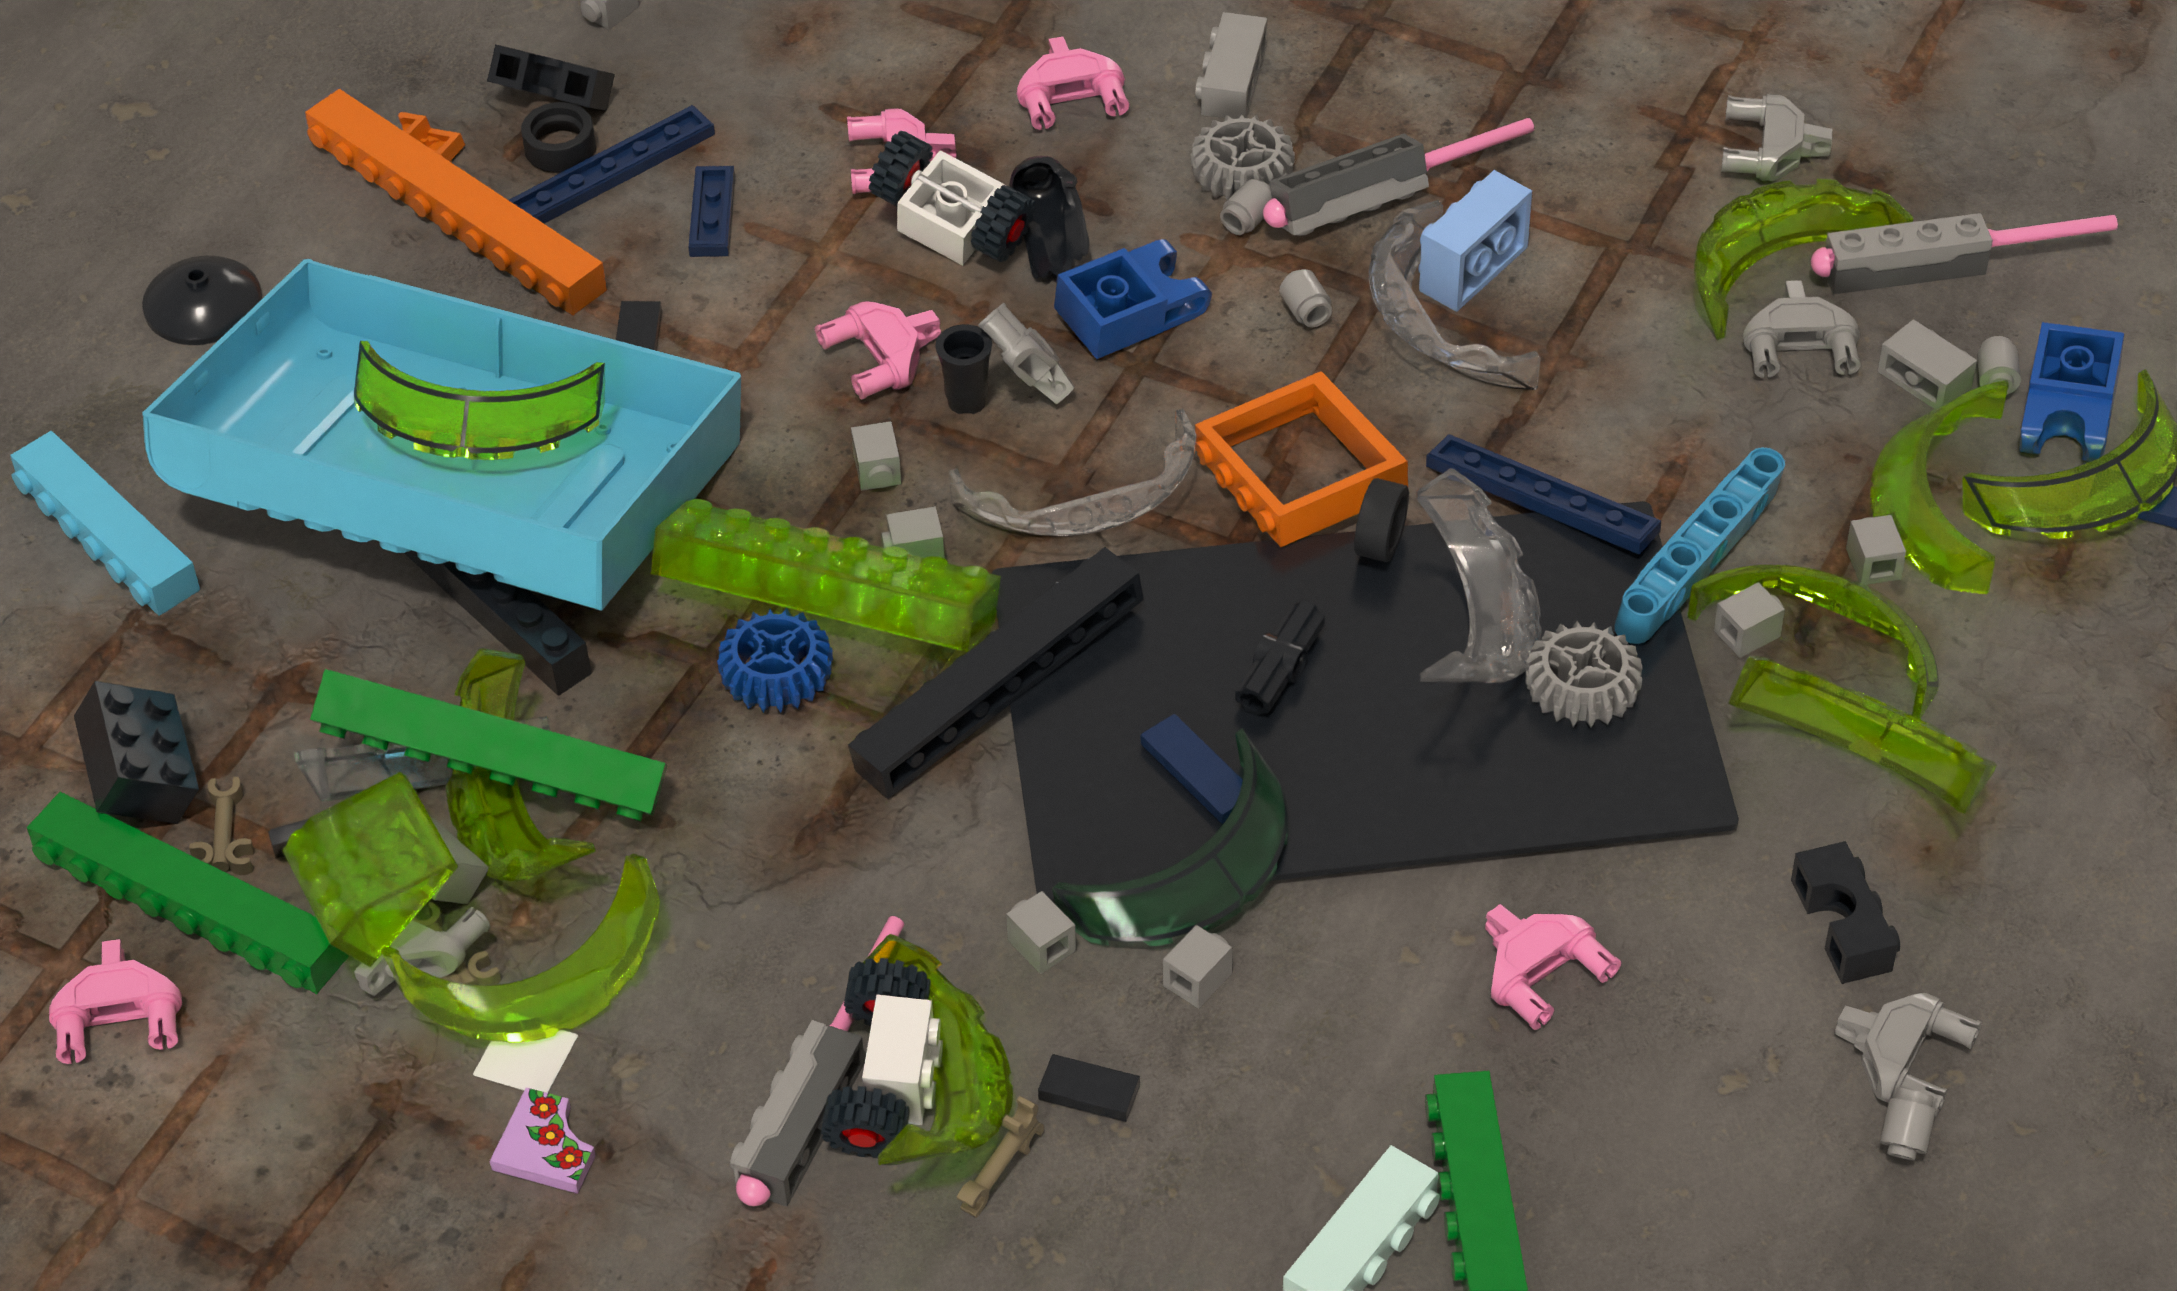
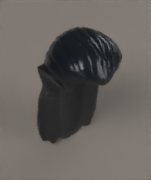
[1009,156,1090,279]

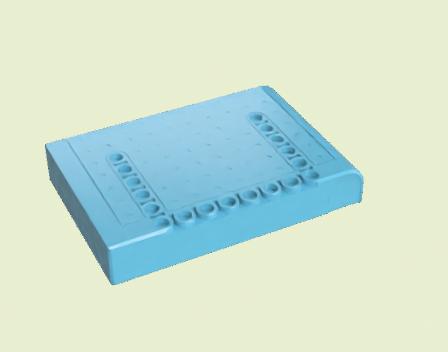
[142,259,741,611]

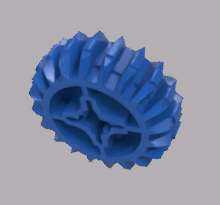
[717,608,833,713]

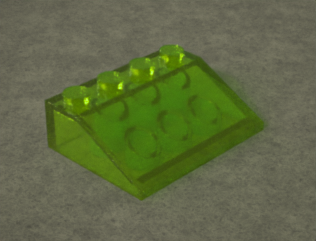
[282,772,458,967]

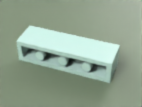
[1283,1145,1440,1291]

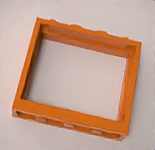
[1193,371,1408,547]

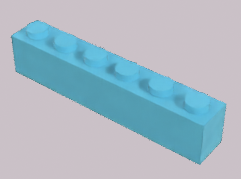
[10,431,200,616]

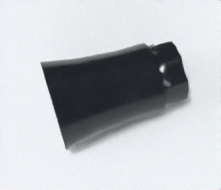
[935,324,992,414]

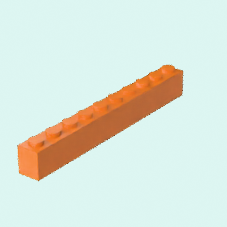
[305,89,607,316]

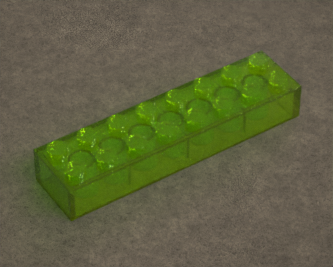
[651,499,1001,652]

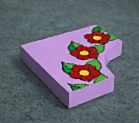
[490,1087,596,1194]

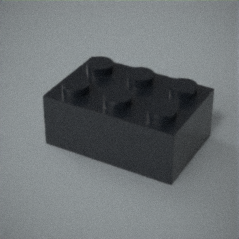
[74,681,199,824]

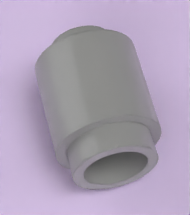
[1220,179,1272,235]
[1279,269,1332,328]
[1977,336,2021,396]
[1880,1088,1936,1160]

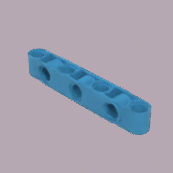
[1614,447,1785,644]

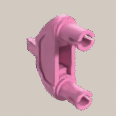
[1016,37,1129,130]
[847,108,956,194]
[815,301,941,400]
[1485,904,1621,1030]
[49,939,182,1064]

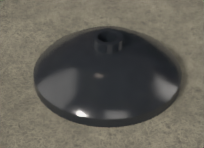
[142,256,262,345]

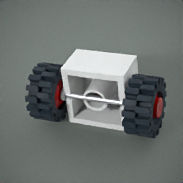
[869,130,1035,266]
[821,958,943,1158]

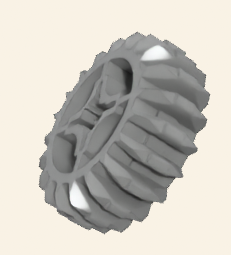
[1191,113,1295,200]
[1525,621,1642,728]

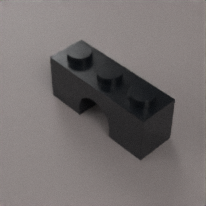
[487,44,615,111]
[1791,841,1900,984]

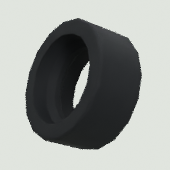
[521,102,596,172]
[1354,478,1409,562]

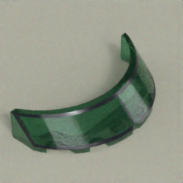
[1052,728,1289,946]

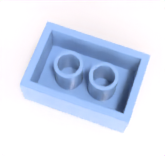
[1418,170,1532,312]

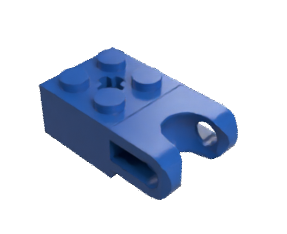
[1054,239,1212,359]
[2019,322,2124,463]

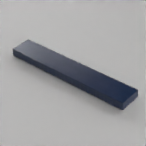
[509,105,715,224]
[1426,434,1661,554]

